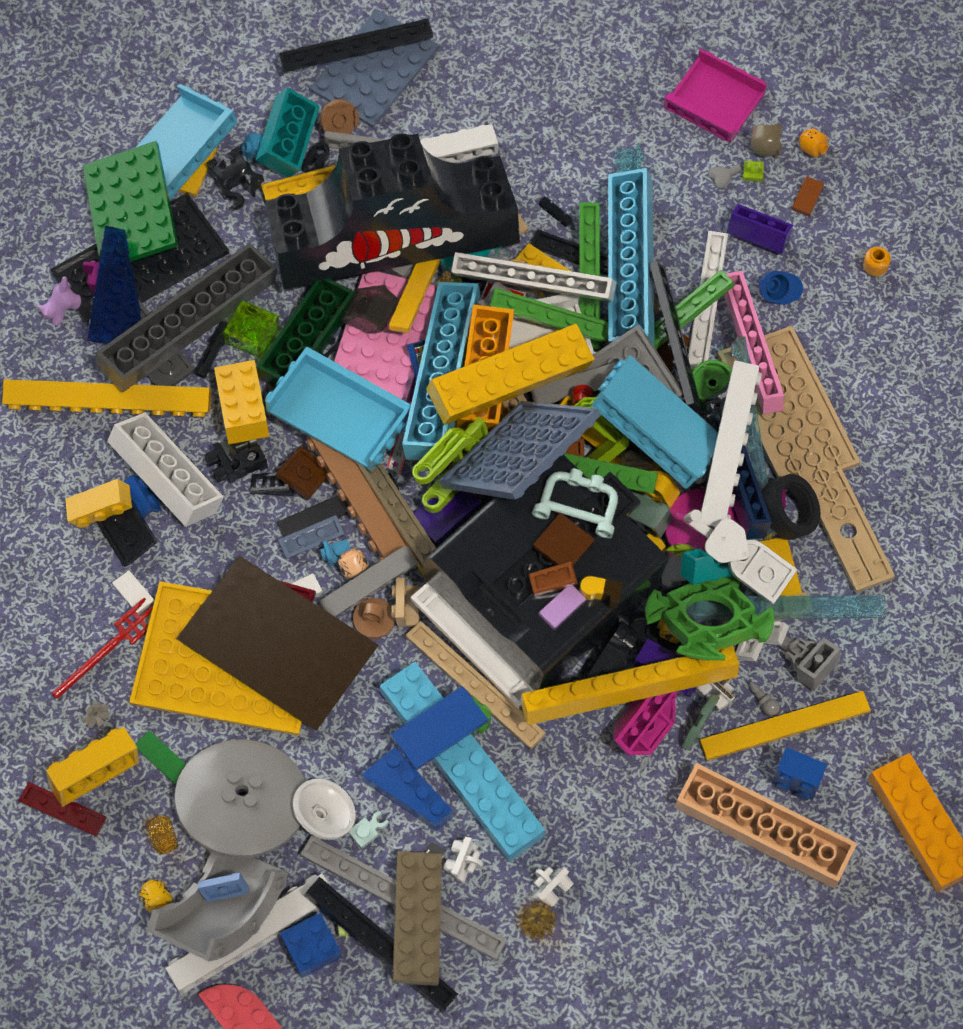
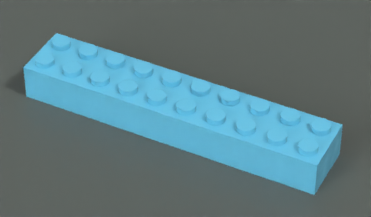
[608,168,655,348]
[402,282,481,460]
[380,662,545,862]

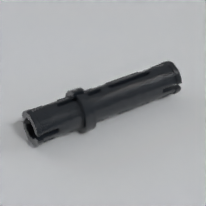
[194,321,232,379]

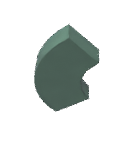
[683,694,720,750]

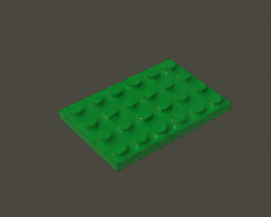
[83,141,178,270]

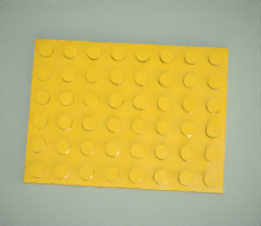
[129,581,302,736]

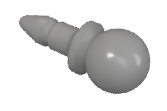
[749,682,780,716]

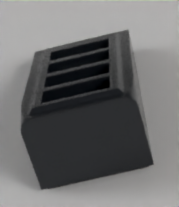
[250,472,294,496]

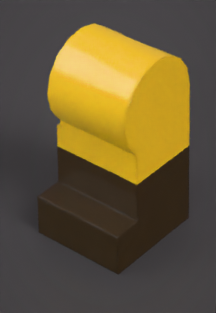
[579,576,623,609]

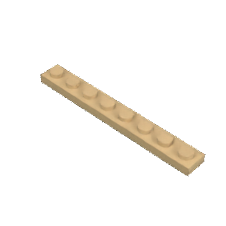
[406,621,546,750]

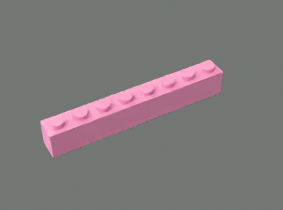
[724,271,784,415]

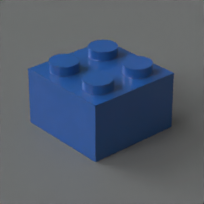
[772,747,828,800]
[280,912,342,978]

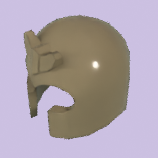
[751,124,783,159]

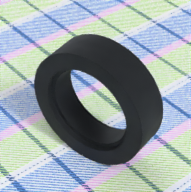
[763,474,820,540]

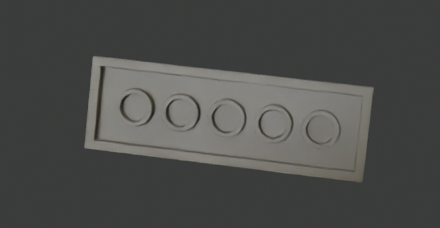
[392,851,442,986]

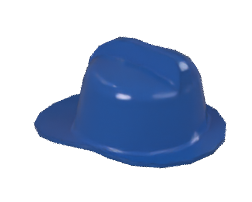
[757,271,803,305]

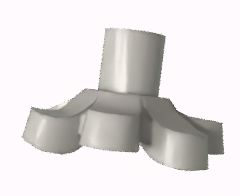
[83,701,110,728]

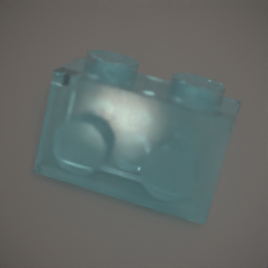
[616,143,644,173]

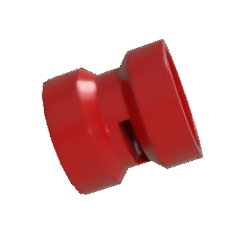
[572,385,593,406]

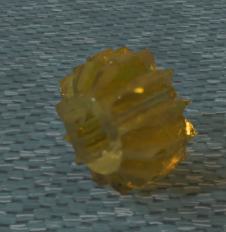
[148,815,178,855]
[519,901,557,940]

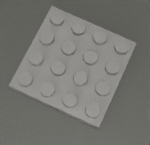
[574,325,684,397]

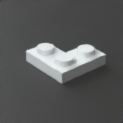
[736,621,789,662]

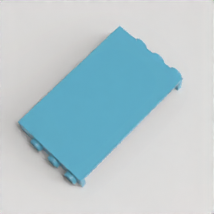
[136,84,238,201]
[265,347,411,471]
[591,355,718,489]

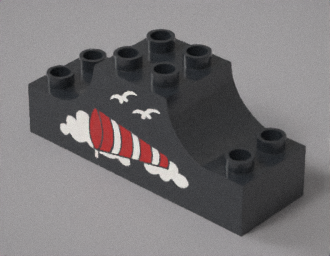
[265,133,520,289]

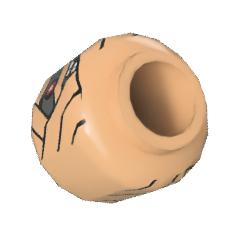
[338,548,369,579]

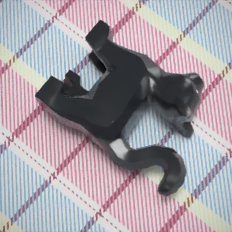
[206,146,265,210]

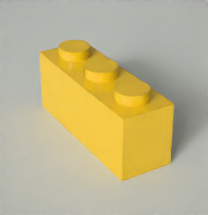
[65,479,132,528]

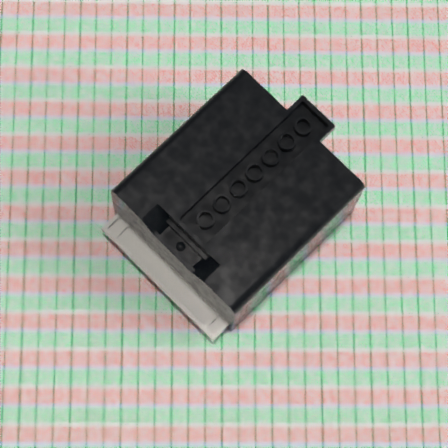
[410,455,668,709]

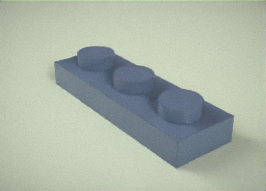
[278,515,344,560]

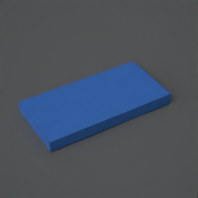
[391,686,488,771]

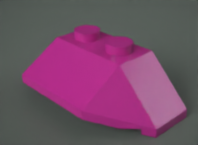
[613,691,677,755]

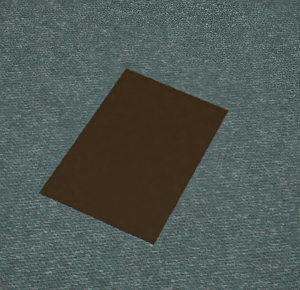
[176,556,379,731]

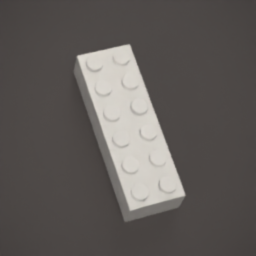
[107,412,224,527]

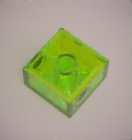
[223,300,280,359]

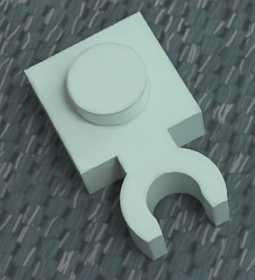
[348,811,389,849]

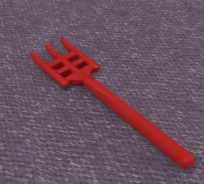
[52,598,153,699]

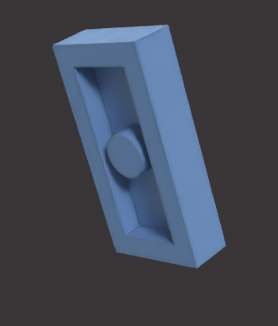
[198,873,249,902]

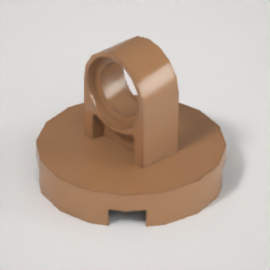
[320,99,359,135]
[353,598,395,640]

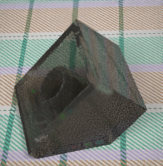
[341,285,399,334]

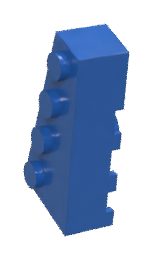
[361,747,453,832]

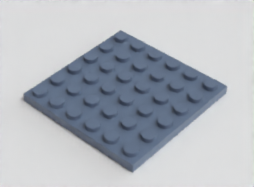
[438,401,601,500]

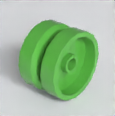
[692,360,732,410]

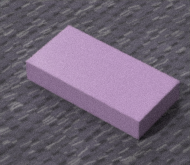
[539,586,586,630]

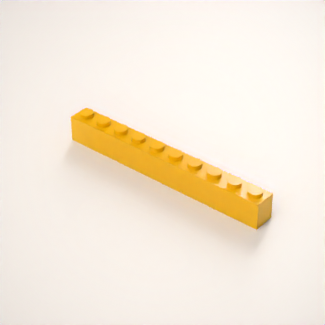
[2,379,212,418]
[522,646,740,725]

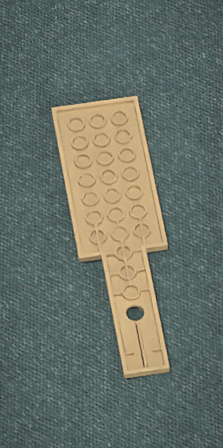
[717,326,895,594]

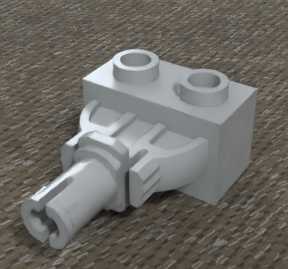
[778,636,841,691]

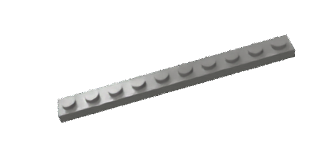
[300,835,507,961]

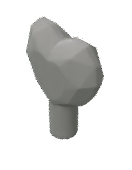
[708,164,741,189]

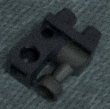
[204,439,268,483]

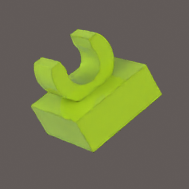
[743,161,764,182]

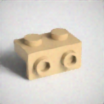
[392,577,419,627]

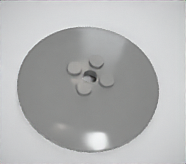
[175,740,305,858]

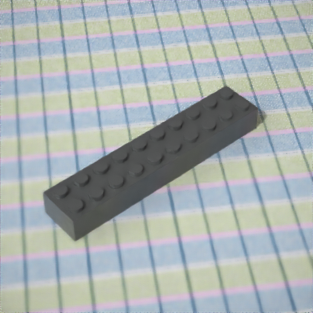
[96,243,277,392]

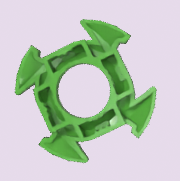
[645,577,775,661]

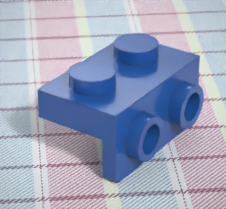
[124,475,162,518]

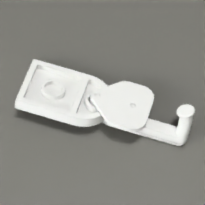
[683,510,797,605]

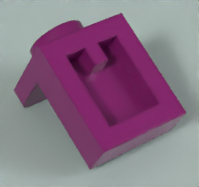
[83,261,106,295]

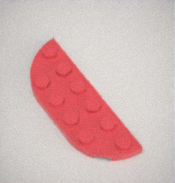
[198,984,282,1029]

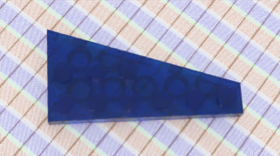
[86,225,141,345]

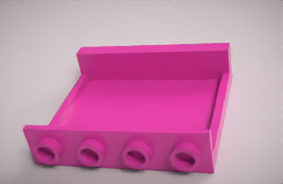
[664,49,767,143]

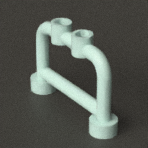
[532,468,618,538]

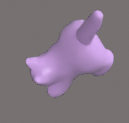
[38,277,81,326]

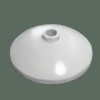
[293,779,355,840]

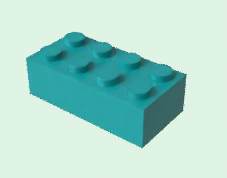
[256,87,320,178]

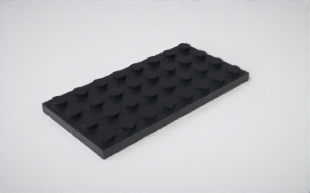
[50,193,229,332]

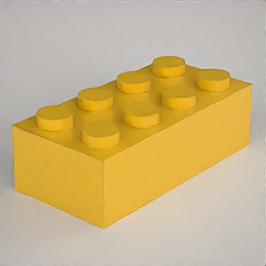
[214,360,270,444]
[46,727,139,807]

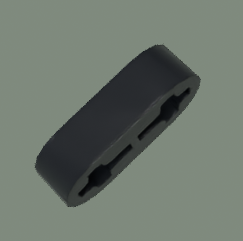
[303,142,330,173]

